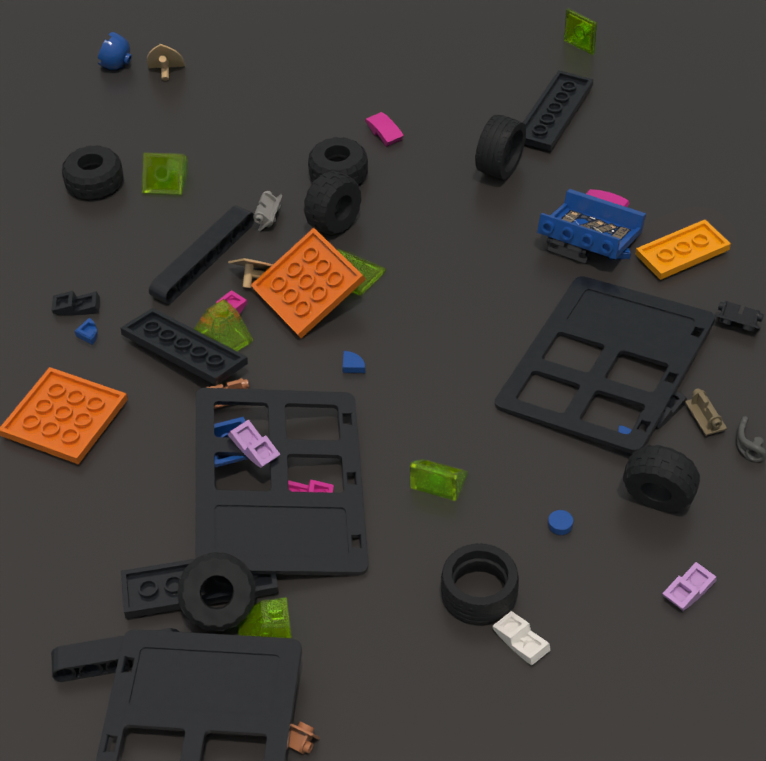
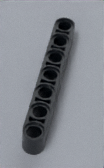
[149,206,254,304]

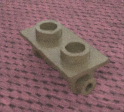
[685,388,727,436]

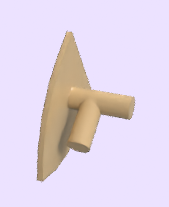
[147,44,185,81]
[228,258,273,288]

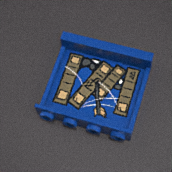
[537,189,646,259]

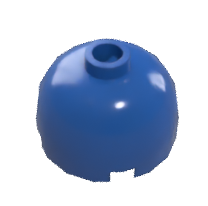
[98,32,132,70]

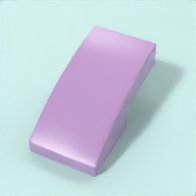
[228,420,280,468]
[662,562,717,611]

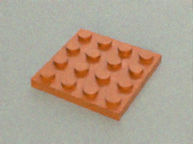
[251,228,366,338]
[0,367,128,464]

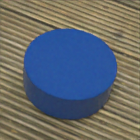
[548,510,573,535]

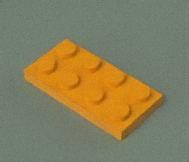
[635,220,731,280]

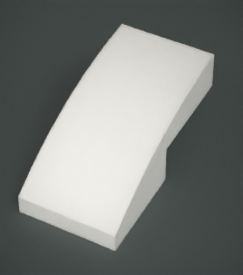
[493,611,550,665]

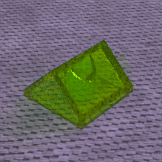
[410,459,468,501]

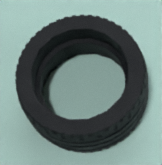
[475,114,526,179]
[441,543,519,626]

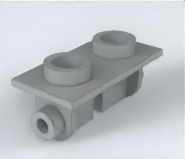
[253,191,282,231]

